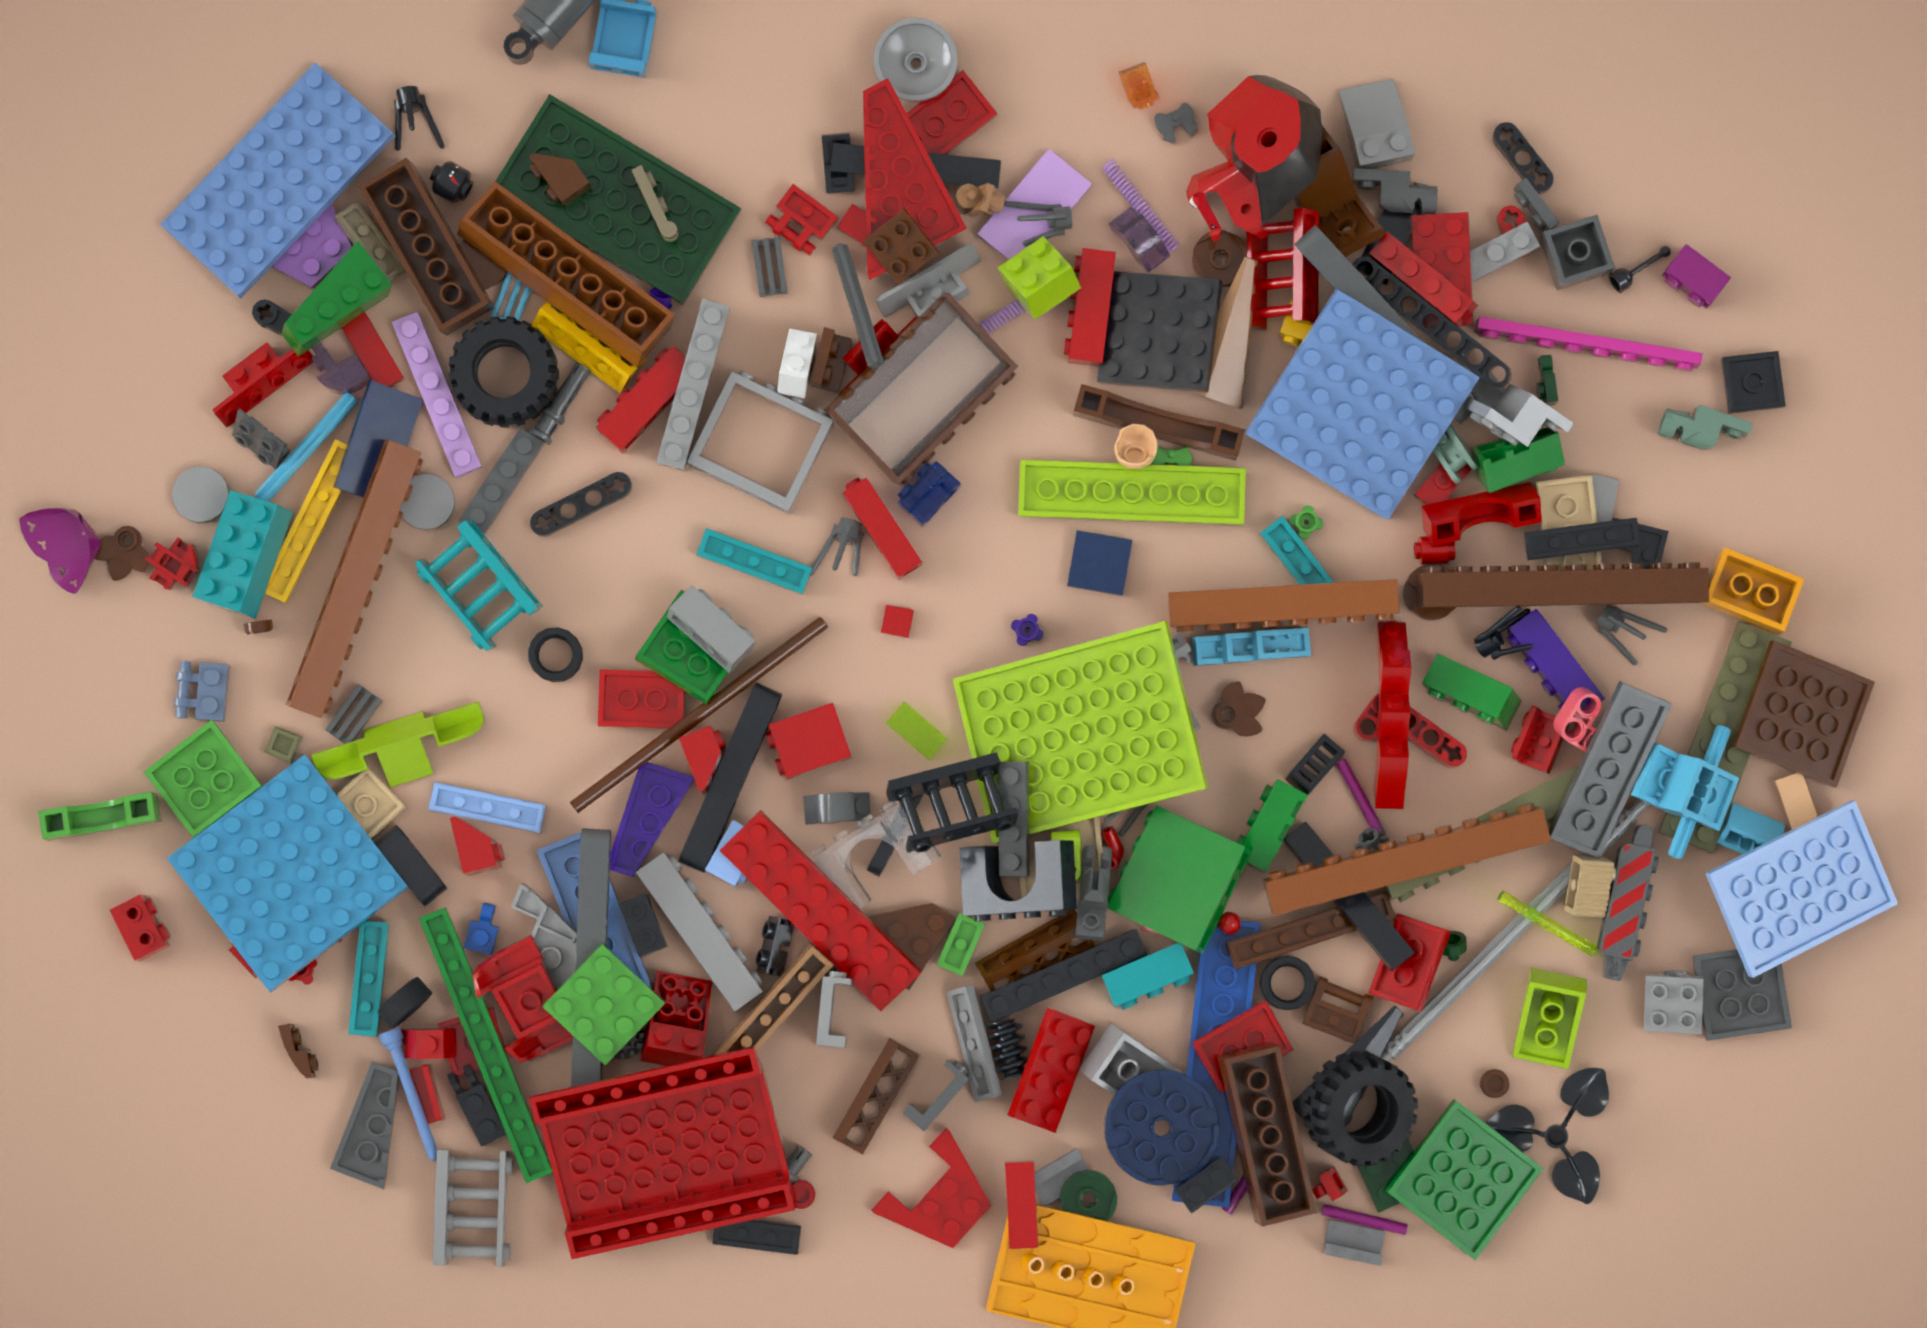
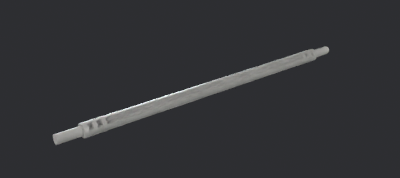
[1380,799,1650,1062]

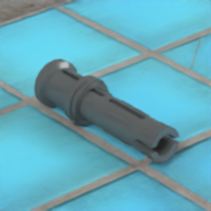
[529,362,591,445]

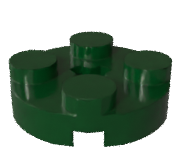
[1060,1170,1117,1221]

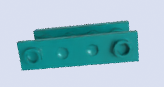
[414,519,543,651]

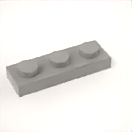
[1470,221,1540,283]

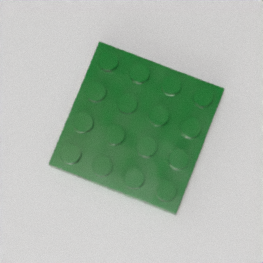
[1385,1099,1543,1260]

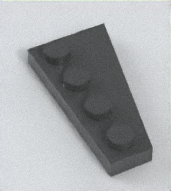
[330,1061,399,1189]

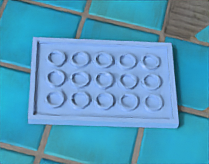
[1705,800,1898,977]

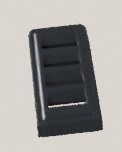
[1285,734,1345,795]

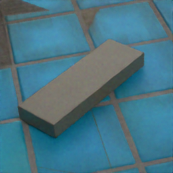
[334,201,405,282]

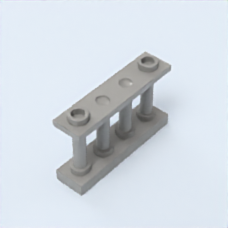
[433,1149,513,1267]

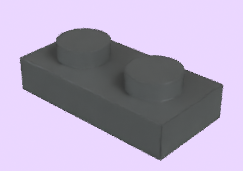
[1514,178,1559,231]

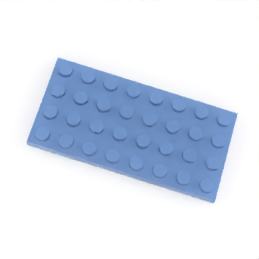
[160,63,396,299]

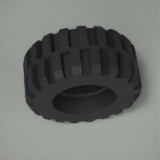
[448,316,559,428]
[1303,1051,1418,1167]

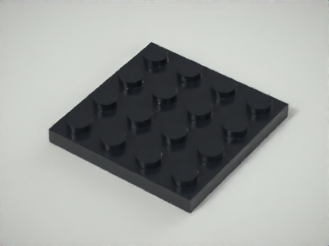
[1097,271,1222,392]

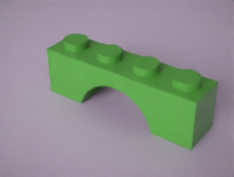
[38,792,161,841]

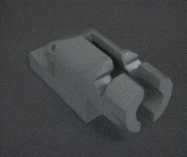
[1352,168,1438,214]
[1075,845,1112,941]

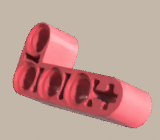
[1553,687,1601,752]

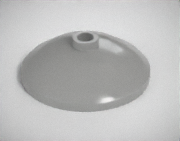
[873,18,958,102]

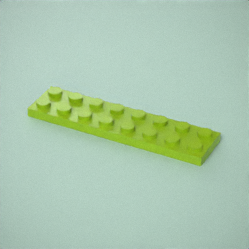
[1018,460,1246,525]

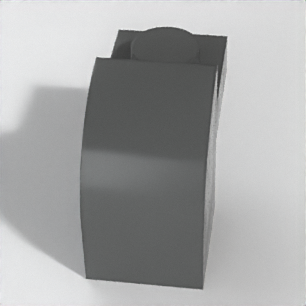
[803,792,871,825]

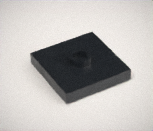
[1721,351,1786,414]

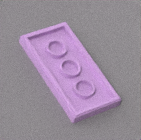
[977,149,1092,260]

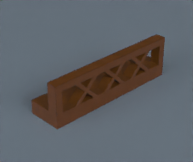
[975,910,1095,991]
[833,1038,919,1155]

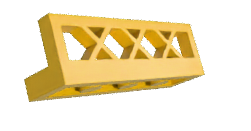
[532,301,647,393]

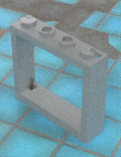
[687,371,834,515]

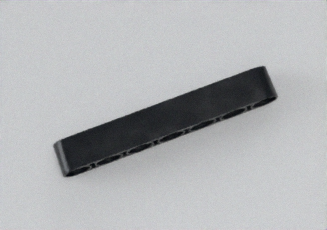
[1353,257,1512,388]
[678,682,782,873]

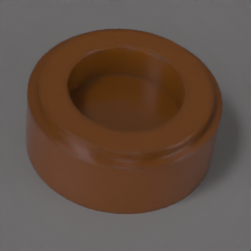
[244,619,273,635]
[1480,1069,1509,1098]

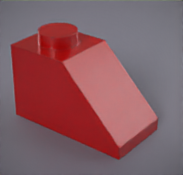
[401,1028,455,1059]

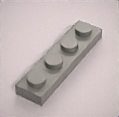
[946,984,1002,1102]

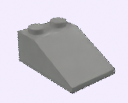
[1338,79,1415,169]
[1079,1023,1186,1095]

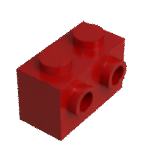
[110,894,171,962]

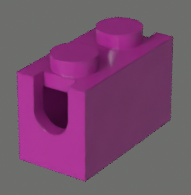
[1662,244,1731,309]

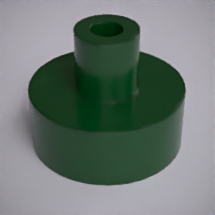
[1443,931,1467,961]

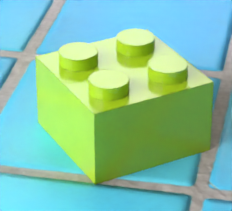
[997,236,1081,320]

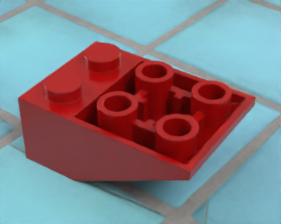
[640,970,712,1066]

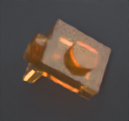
[1118,62,1160,109]

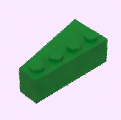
[281,241,392,356]

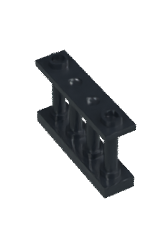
[886,752,1019,853]

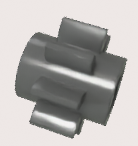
[1354,828,1390,851]

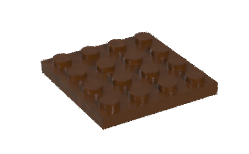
[1732,641,1875,788]

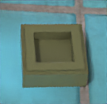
[265,726,303,763]

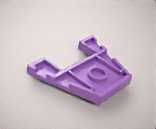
[272,204,352,289]

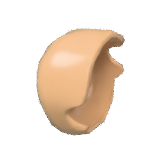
[1114,424,1157,470]

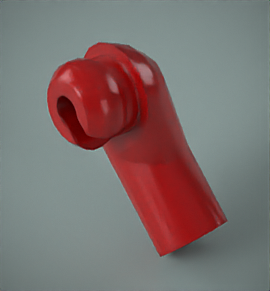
[1101,826,1124,870]

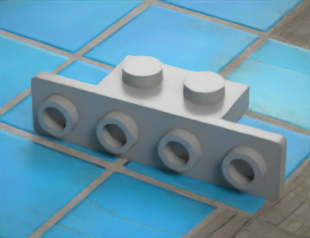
[876,243,980,317]

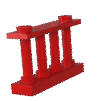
[1246,207,1319,330]

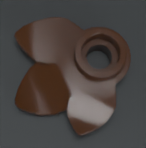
[95,526,149,581]
[1212,681,1266,737]

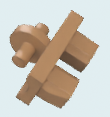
[955,183,1006,217]

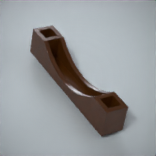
[1073,384,1245,461]

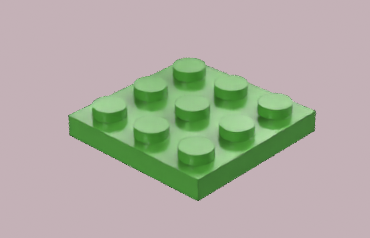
[144,719,262,838]
[543,943,665,1065]

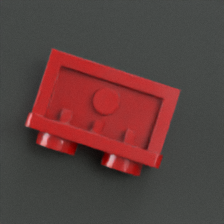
[1511,705,1571,774]

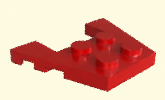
[871,1127,991,1248]

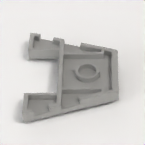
[511,883,577,990]

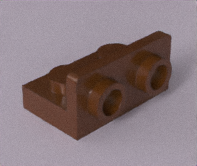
[810,327,852,393]

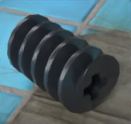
[986,1018,1029,1080]

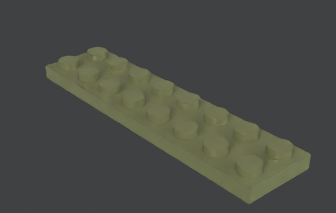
[1658,621,1792,853]

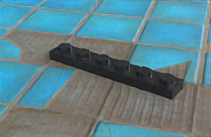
[979,929,1147,1023]

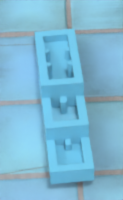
[1191,628,1311,666]

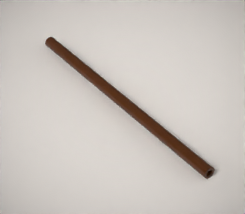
[570,617,828,813]

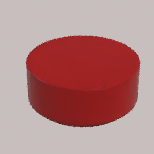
[792,1180,815,1209]

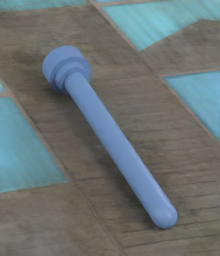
[379,1027,438,1161]

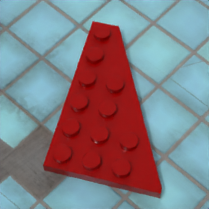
[863,78,967,280]

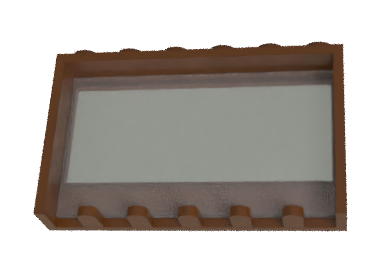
[824,292,1018,485]

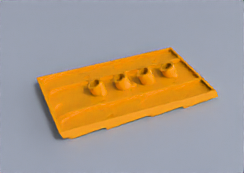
[986,1204,1196,1328]

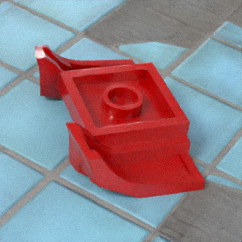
[473,935,573,1063]

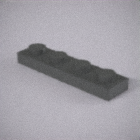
[458,427,545,535]
[998,762,1030,876]

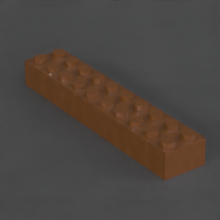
[1416,562,1709,608]

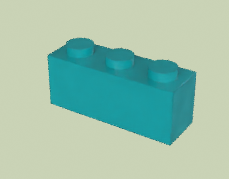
[1101,943,1194,1010]

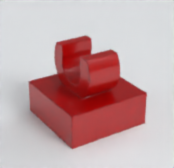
[1312,1166,1348,1201]

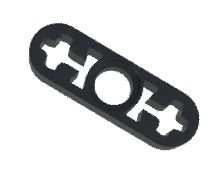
[1492,122,1554,194]

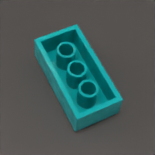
[192,490,293,619]

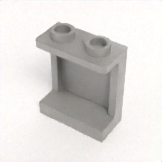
[816,971,852,1048]

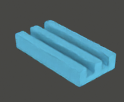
[490,272,531,321]

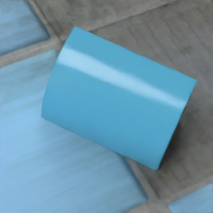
[1717,803,1785,854]

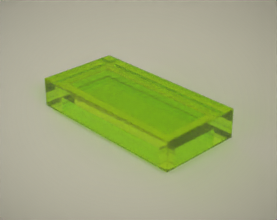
[886,702,947,760]

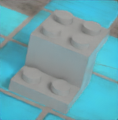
[1464,384,1574,447]

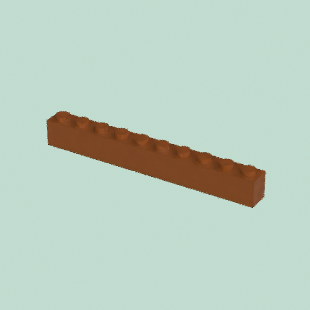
[285,440,423,718]
[1263,803,1551,916]

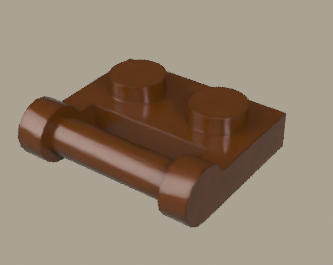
[1302,976,1373,1044]

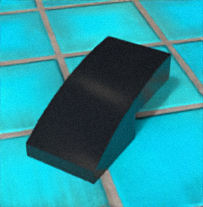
[822,132,854,193]

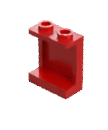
[766,703,852,780]

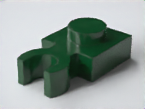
[1536,355,1558,406]

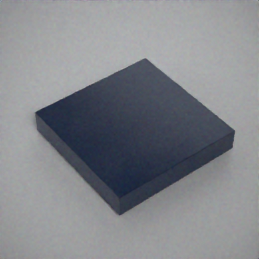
[1067,530,1132,596]

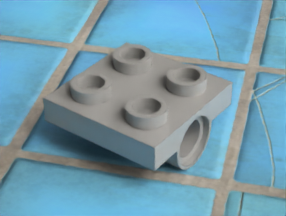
[1644,970,1704,1034]

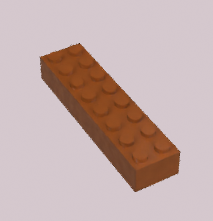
[457,181,675,367]
[1168,579,1399,632]

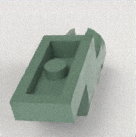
[1657,404,1753,450]

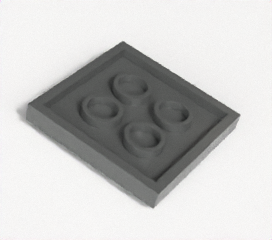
[1692,950,1792,1041]

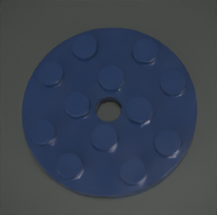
[1104,1070,1219,1186]

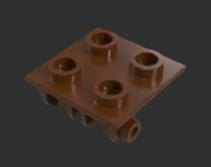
[863,208,939,285]

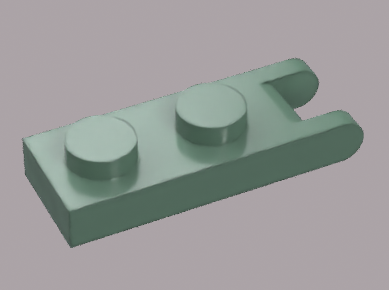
[1433,423,1479,484]

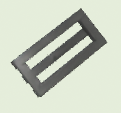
[752,236,788,297]
[325,684,383,744]

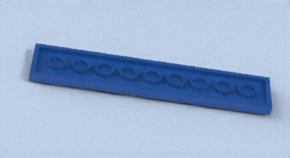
[1172,921,1261,1208]

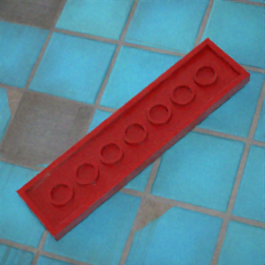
[719,810,922,1011]

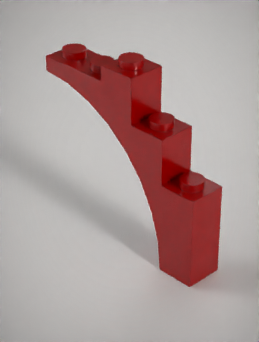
[1373,621,1412,809]

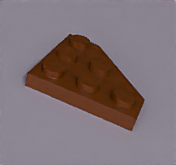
[868,903,956,990]

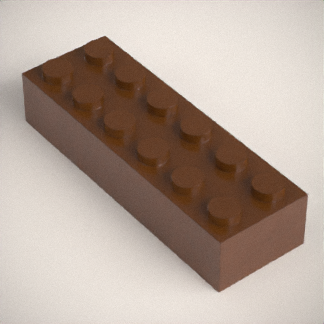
[358,158,495,336]
[1217,1042,1317,1227]

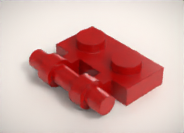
[765,184,838,256]

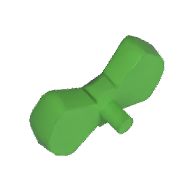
[1151,446,1193,466]

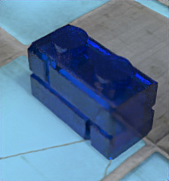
[898,461,961,527]

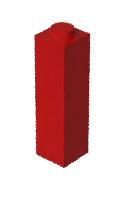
[843,477,922,580]

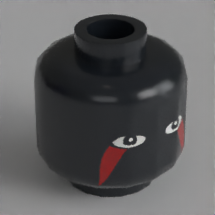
[430,161,474,203]

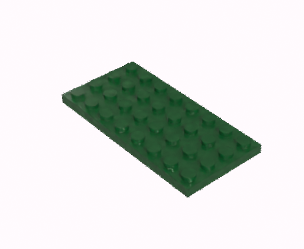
[496,94,742,305]

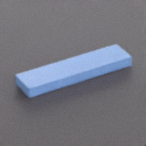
[428,782,546,833]

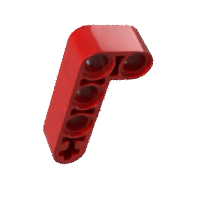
[1353,693,1467,768]

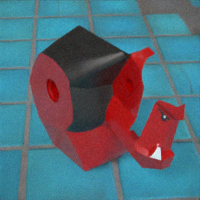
[1186,75,1322,243]

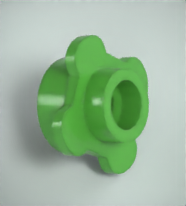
[1289,505,1323,539]

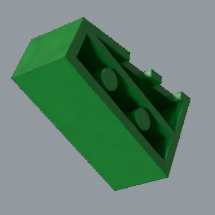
[1471,427,1565,493]
[1422,653,1522,731]
[1236,779,1308,873]

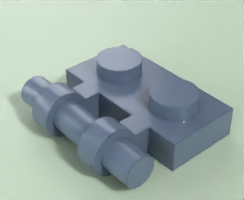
[174,661,230,722]

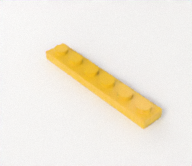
[265,439,347,604]

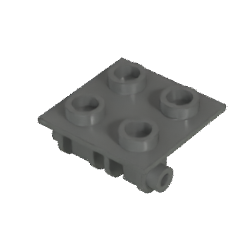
[232,409,290,469]

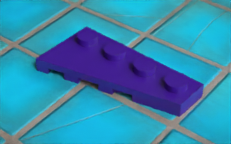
[610,762,695,877]

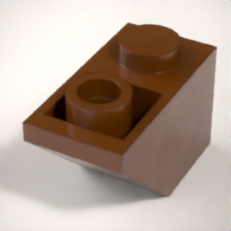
[529,153,591,207]

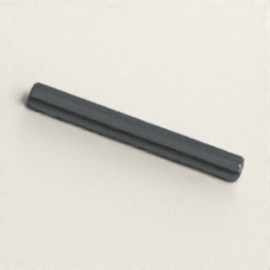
[832,243,884,369]

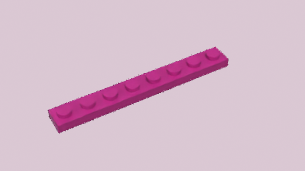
[1475,316,1703,371]

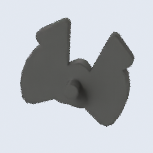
[1154,102,1197,143]

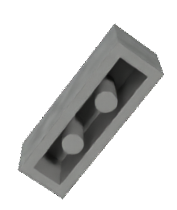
[667,585,755,673]

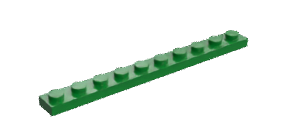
[419,907,553,1184]

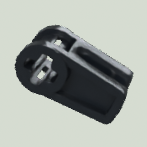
[252,299,292,336]

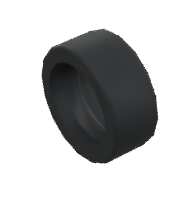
[528,627,583,682]
[1260,956,1315,1010]
[377,977,432,1029]

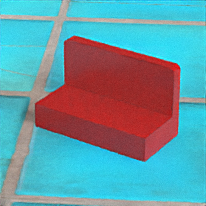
[409,1064,445,1126]

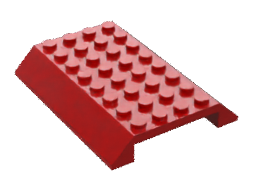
[529,1047,795,1259]

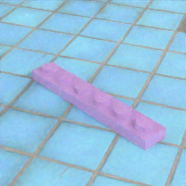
[392,312,482,478]

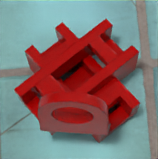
[145,537,200,590]

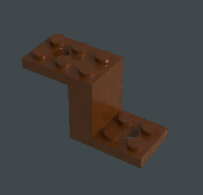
[1294,125,1385,257]

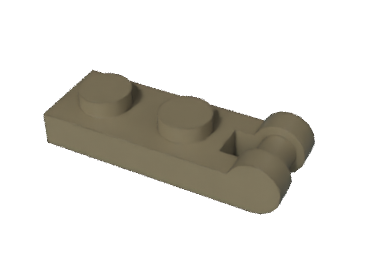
[632,165,679,243]

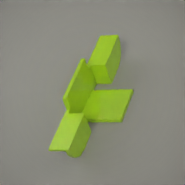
[311,701,485,788]

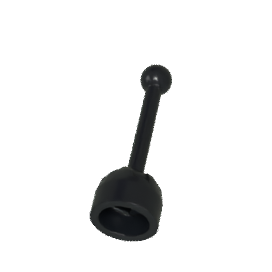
[1608,246,1671,293]

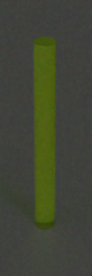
[1497,890,1597,956]

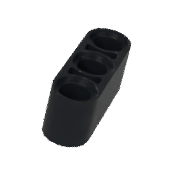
[374,825,448,906]

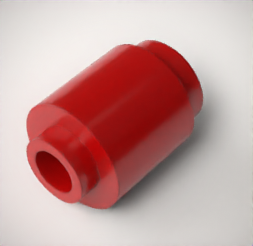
[1414,536,1456,565]

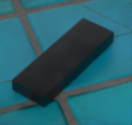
[712,1220,801,1255]

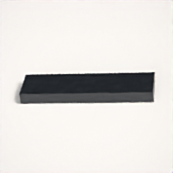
[1523,517,1641,561]

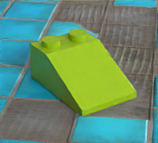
[1512,967,1587,1069]

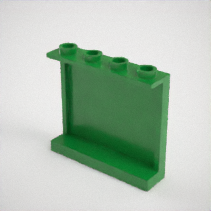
[1107,805,1252,954]

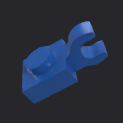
[464,903,499,955]

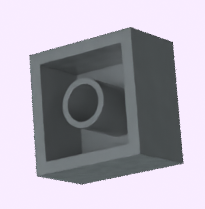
[1540,215,1615,290]

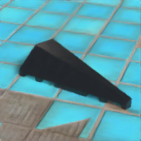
[1292,1005,1404,1128]

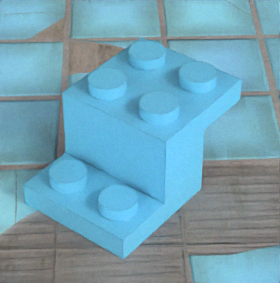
[1631,743,1739,831]

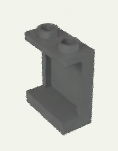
[902,1060,969,1131]

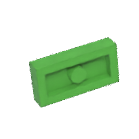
[937,913,985,977]

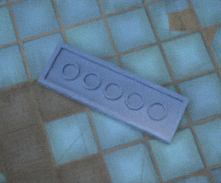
[537,832,653,988]

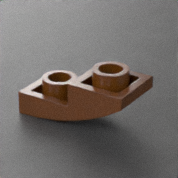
[278,1023,319,1079]

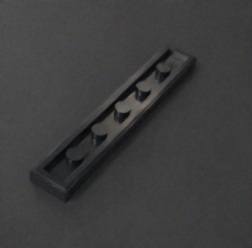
[830,143,1001,189]
[1283,822,1415,972]

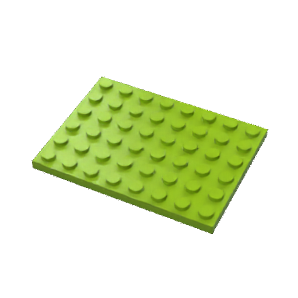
[953,621,1209,844]

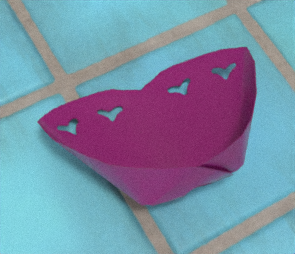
[19,508,101,594]

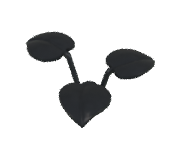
[1485,1068,1609,1204]

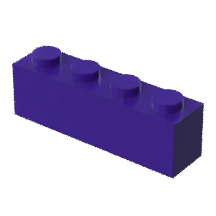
[1506,608,1605,709]

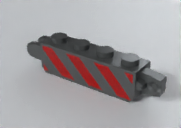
[1596,824,1659,981]

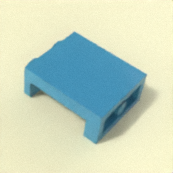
[588,0,657,78]

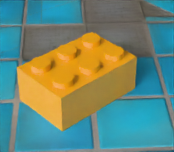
[1699,548,1805,635]

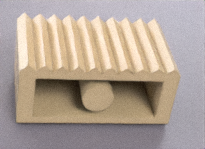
[1564,854,1616,918]

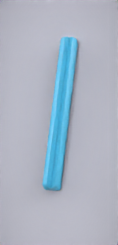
[255,392,358,502]
[1668,725,1731,859]

